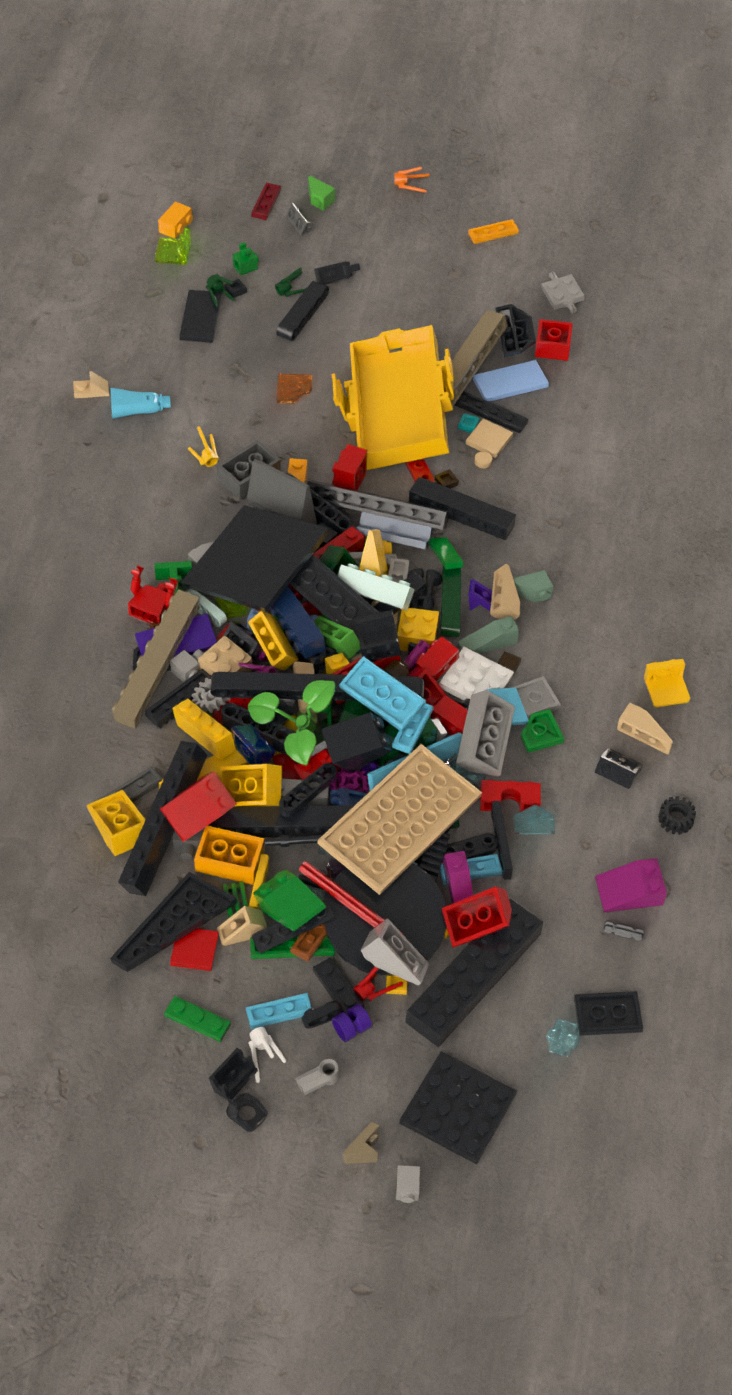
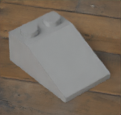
[361,918,429,986]

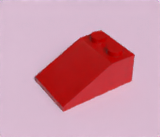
[160,771,236,842]

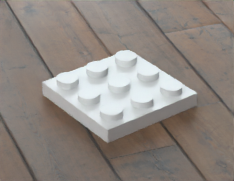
[439,647,514,700]

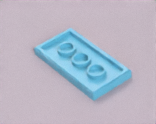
[339,656,426,732]

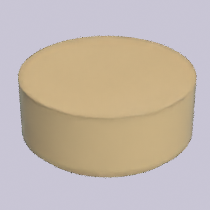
[474,451,492,469]

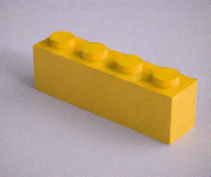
[172,699,236,761]

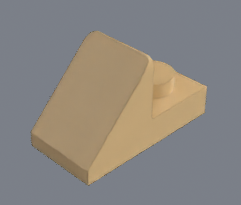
[73,371,109,398]

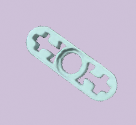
[186,589,227,627]

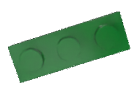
[164,996,231,1043]

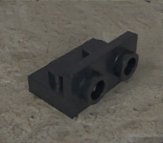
[595,748,643,789]

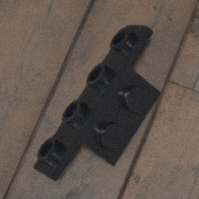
[252,900,335,954]

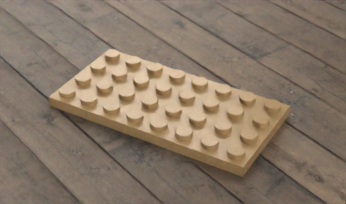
[317,744,482,895]

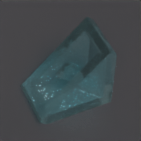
[514,805,555,834]

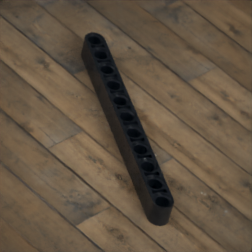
[210,672,424,701]

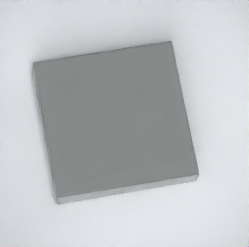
[512,676,561,720]

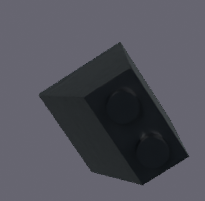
[321,713,391,773]

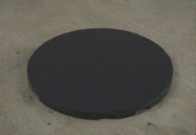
[324,863,446,976]

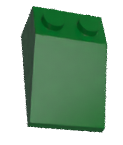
[253,869,326,931]

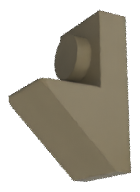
[343,1121,379,1164]

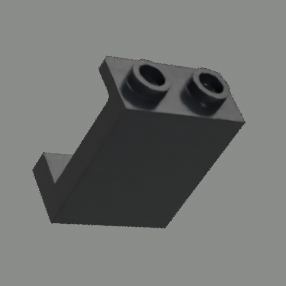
[355,610,401,661]

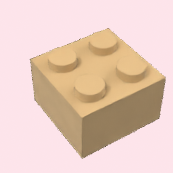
[198,636,253,676]

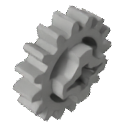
[192,678,231,713]

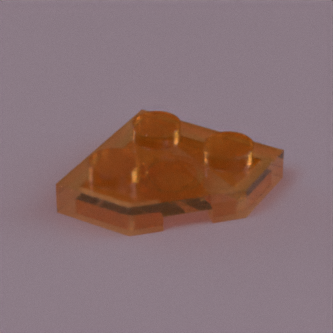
[277,373,312,404]

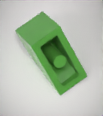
[308,176,335,211]

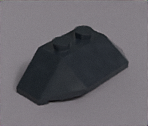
[495,304,536,357]

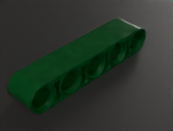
[440,566,461,637]

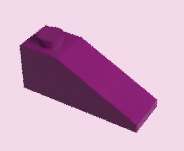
[442,851,473,904]

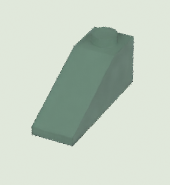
[458,616,519,654]

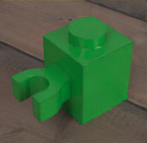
[233,242,259,276]

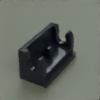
[223,621,263,661]
[209,1048,258,1100]

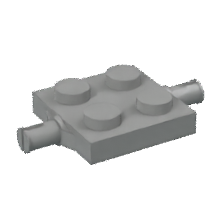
[541,272,585,314]

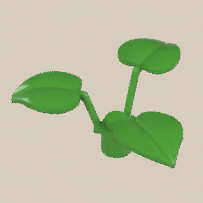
[248,680,335,765]

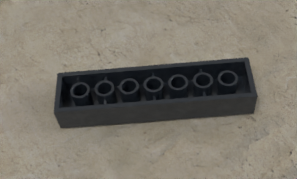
[405,898,543,1048]

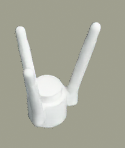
[248,1027,286,1083]

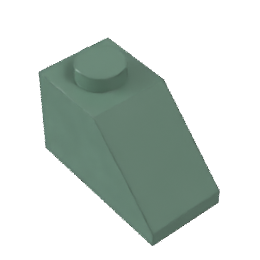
[513,570,553,602]

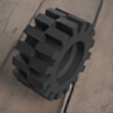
[658,796,696,835]

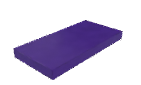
[135,614,217,658]

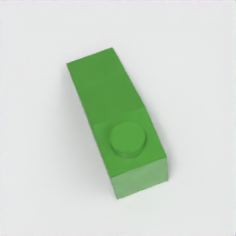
[313,616,360,659]

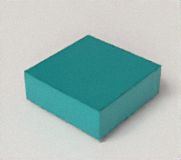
[458,413,480,433]

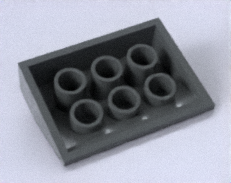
[247,459,317,525]

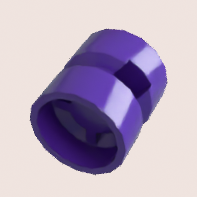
[332,1004,372,1042]

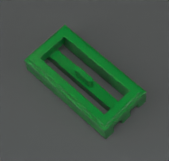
[223,881,248,918]

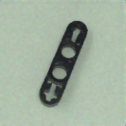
[279,763,337,817]

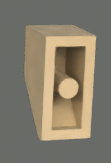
[217,906,267,946]

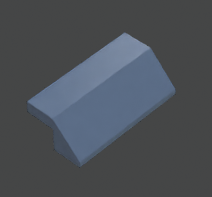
[356,512,434,549]

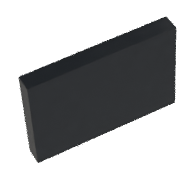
[574,991,643,1036]

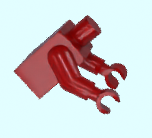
[128,565,178,623]

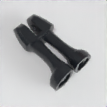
[408,568,442,611]

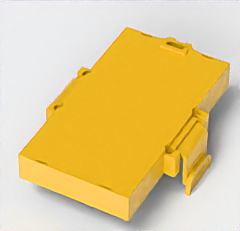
[331,325,454,470]

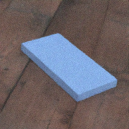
[473,360,549,402]

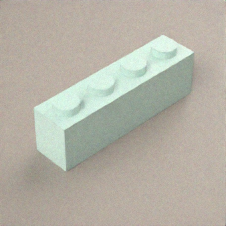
[338,563,414,611]

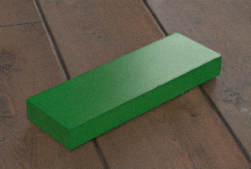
[429,537,463,569]

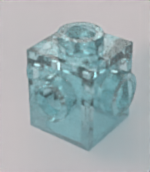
[546,1019,579,1057]

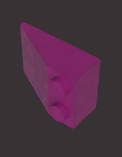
[595,858,667,913]

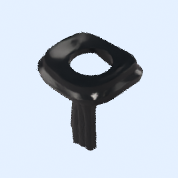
[226,1093,268,1132]

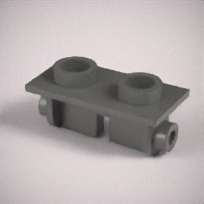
[286,203,313,236]

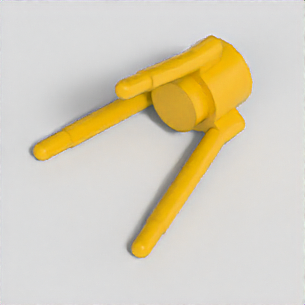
[188,426,219,467]

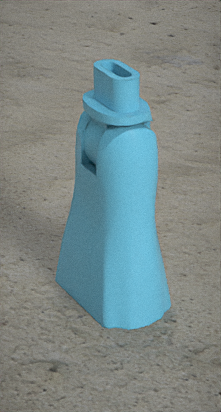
[110,388,171,419]

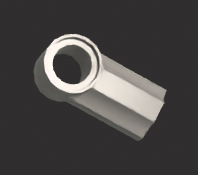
[296,1059,339,1096]

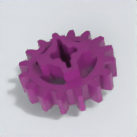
[329,767,370,796]

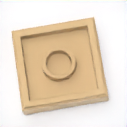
[466,419,513,458]

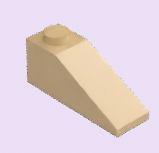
[490,564,520,620]
[617,703,673,755]

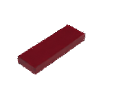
[251,183,281,220]

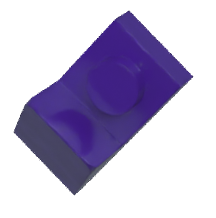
[468,579,492,611]

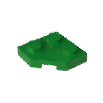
[521,709,564,753]

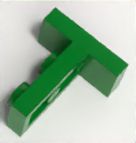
[154,561,192,595]

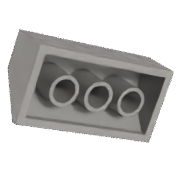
[456,690,515,776]

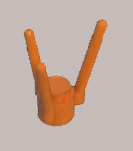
[394,167,430,193]

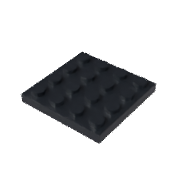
[399,1051,517,1164]

